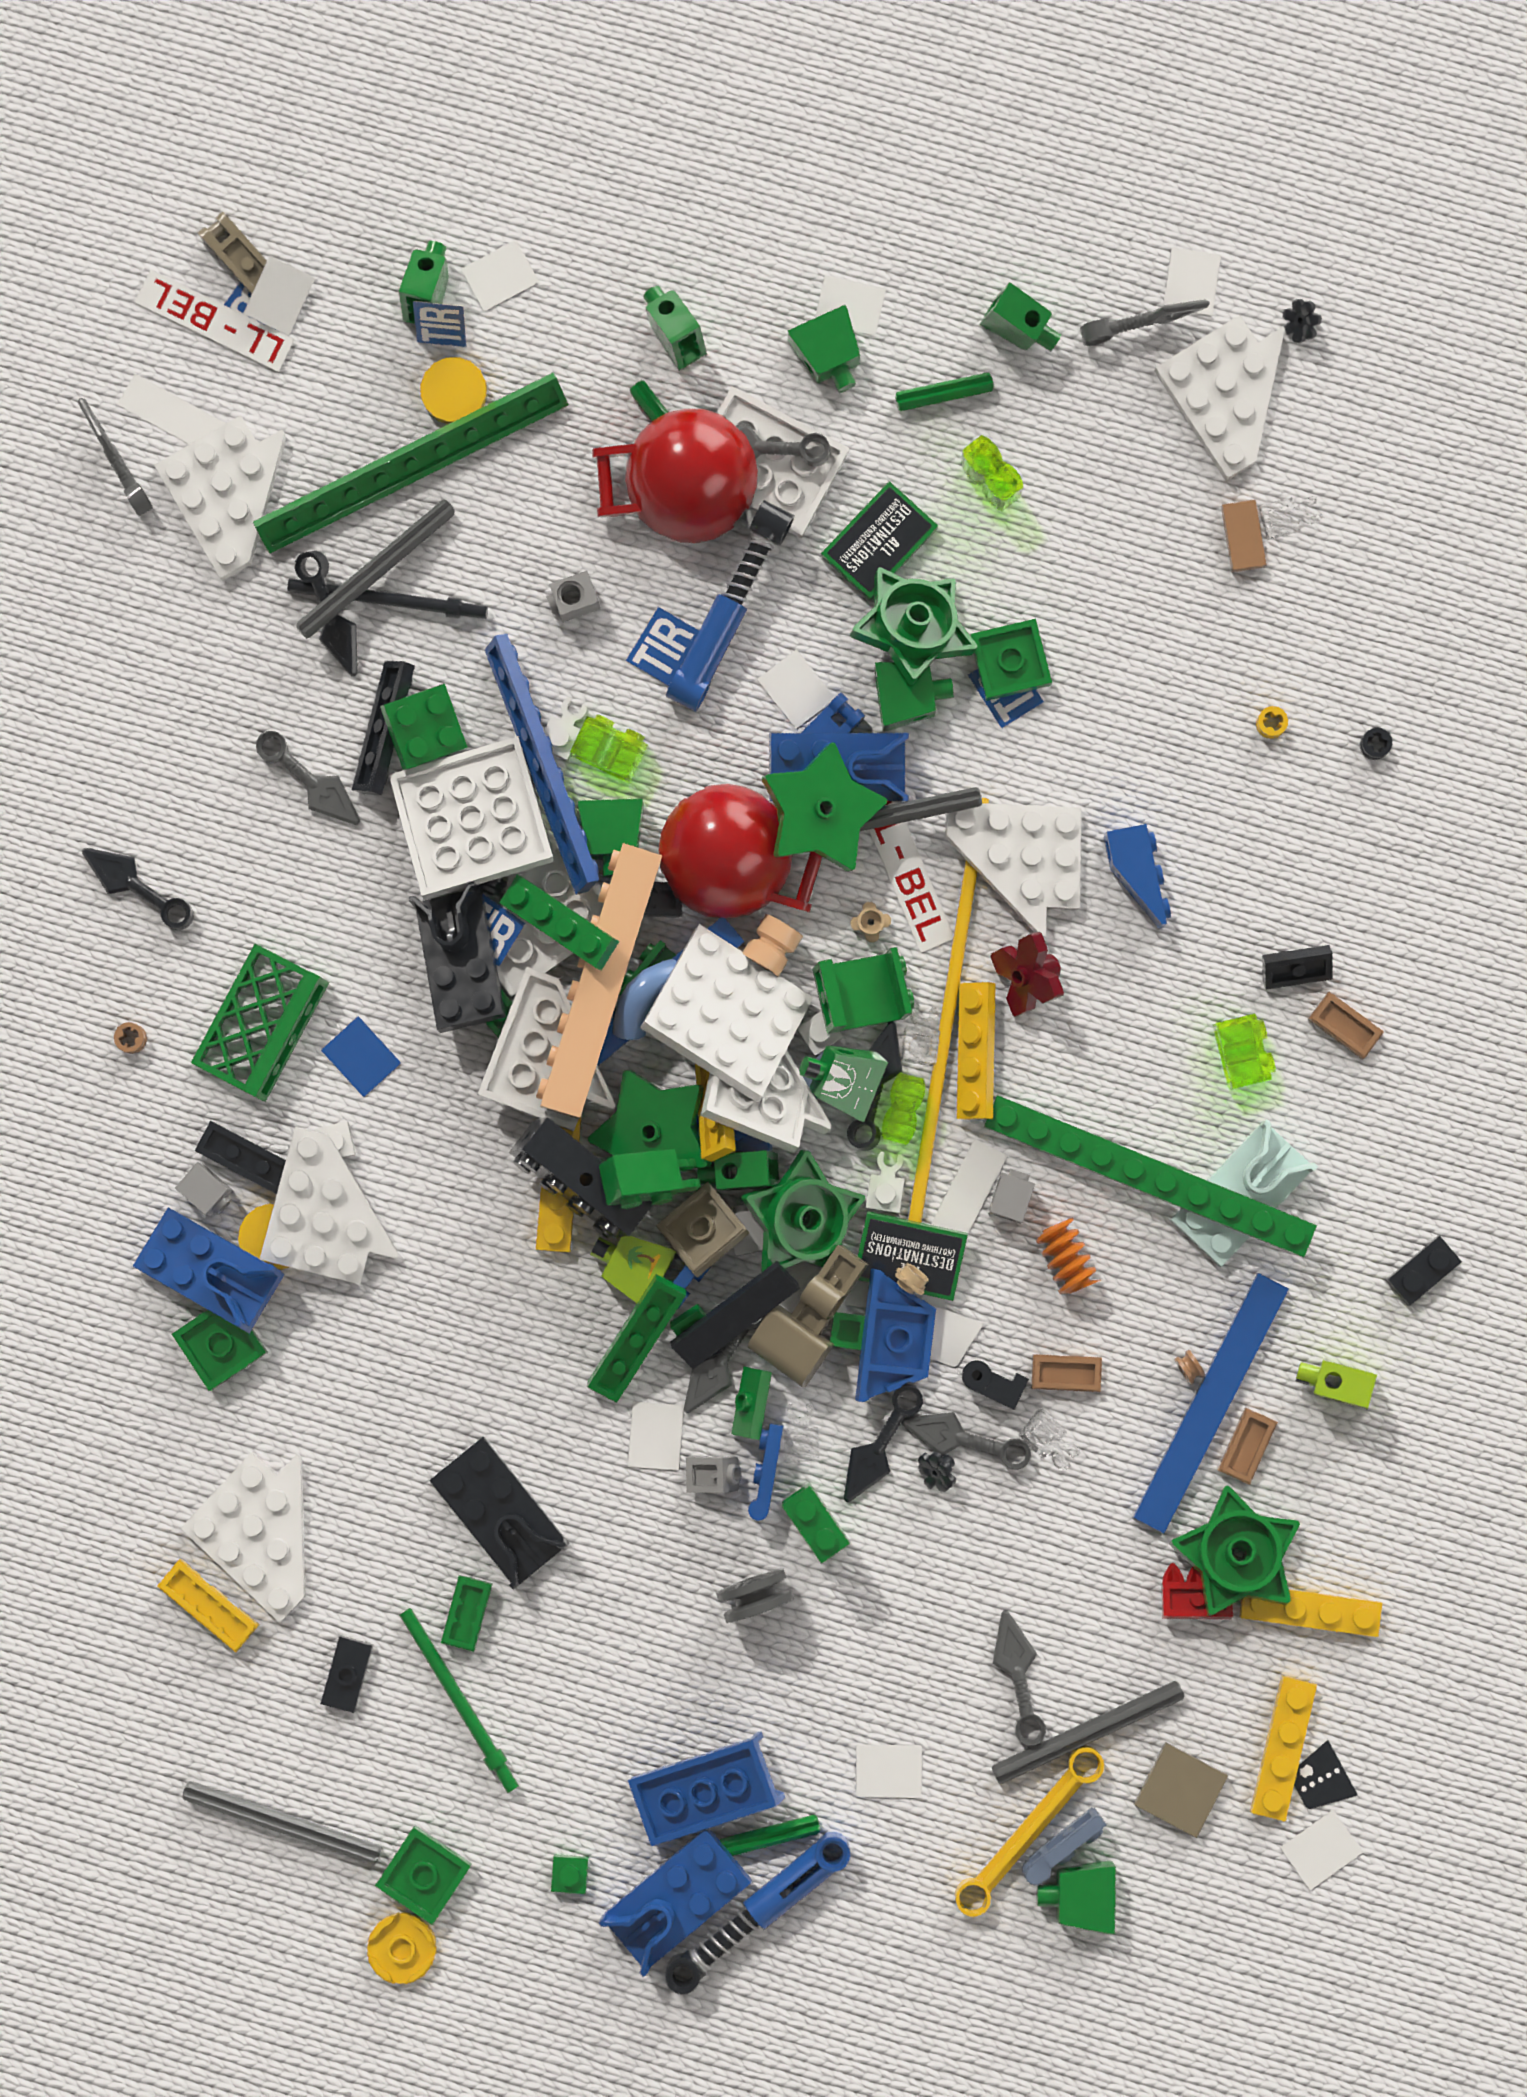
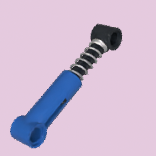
[666,500,795,712]
[665,1832,850,1995]

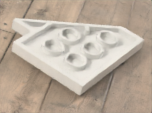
[717,386,850,538]
[260,1126,398,1285]

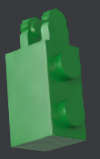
[599,1149,701,1209]

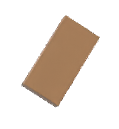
[1221,500,1267,572]
[1307,991,1384,1060]
[1031,1354,1102,1392]
[1217,1407,1278,1485]

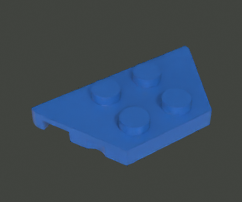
[855,1269,936,1402]

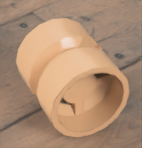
[742,914,803,977]

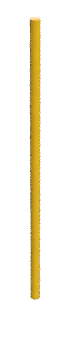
[908,798,989,1223]

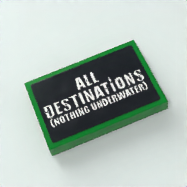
[821,481,938,601]
[857,1211,968,1301]

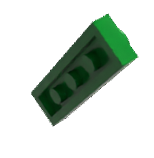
[500,874,620,971]
[587,1274,686,1403]

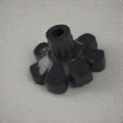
[1282,299,1322,343]
[918,1451,956,1492]

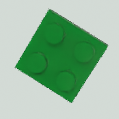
[970,618,1052,701]
[380,683,467,770]
[171,1310,268,1391]
[375,1825,472,1925]

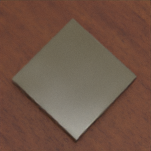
[656,1181,750,1278]
[1134,1742,1228,1838]

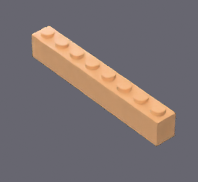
[536,843,662,1119]

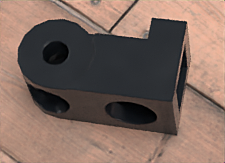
[961,1360,1029,1410]

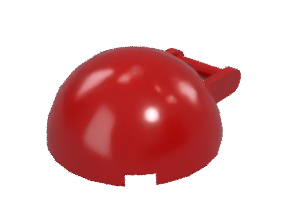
[592,409,758,543]
[658,784,822,919]

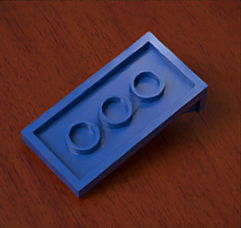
[769,733,909,802]
[133,1207,285,1334]
[628,1731,786,1847]
[598,1828,752,1977]

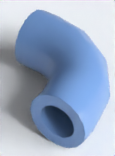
[613,959,677,1040]

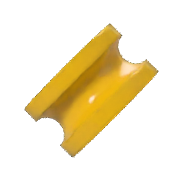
[1256,706,1288,739]

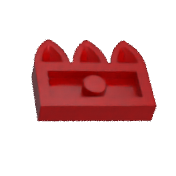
[1161,1563,1233,1620]

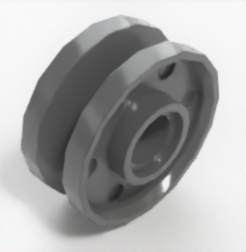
[716,1568,794,1623]

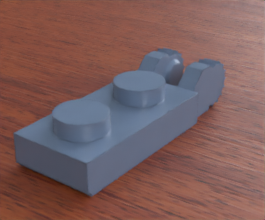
[1022,1807,1107,1886]

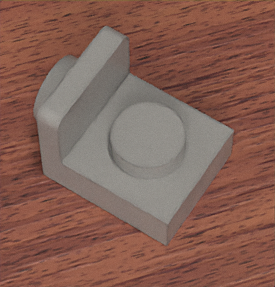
[686,1456,742,1493]

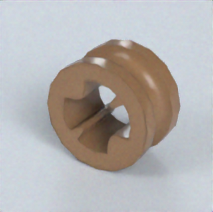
[114,1022,147,1054]
[1174,1350,1206,1385]

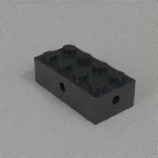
[509,1117,653,1239]

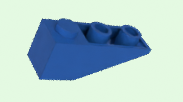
[1103,824,1171,929]

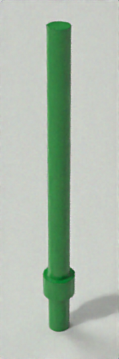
[399,1608,519,1793]

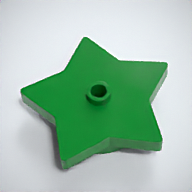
[850,567,977,685]
[762,742,887,872]
[588,1070,712,1168]
[741,1150,866,1272]
[1170,1485,1300,1616]

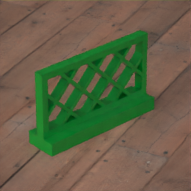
[191,944,329,1102]

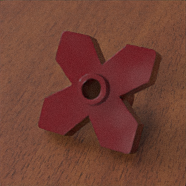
[990,932,1064,1017]

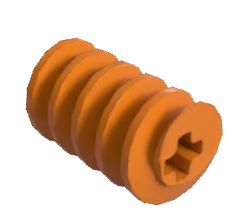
[1036,1217,1101,1294]

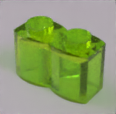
[961,435,1024,511]
[570,714,648,784]
[1212,1013,1276,1090]
[881,1072,925,1147]

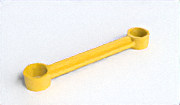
[955,1745,1104,1917]

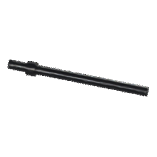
[287,578,488,619]

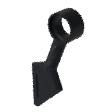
[294,550,358,676]
[82,848,194,930]
[847,1021,903,1151]
[844,1384,923,1502]

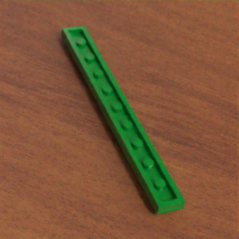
[253,373,569,554]
[984,1095,1317,1258]

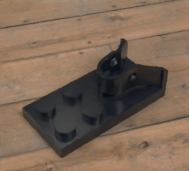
[409,882,506,1033]
[429,1436,570,1590]

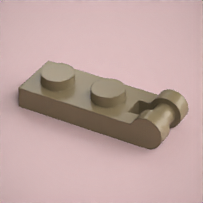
[197,211,267,295]

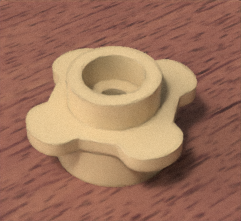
[851,902,891,942]
[895,1263,928,1295]

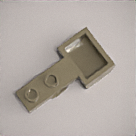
[747,1245,869,1388]

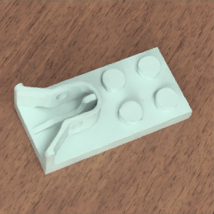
[1170,1120,1318,1267]

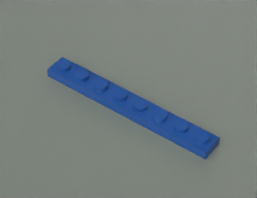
[485,633,600,895]

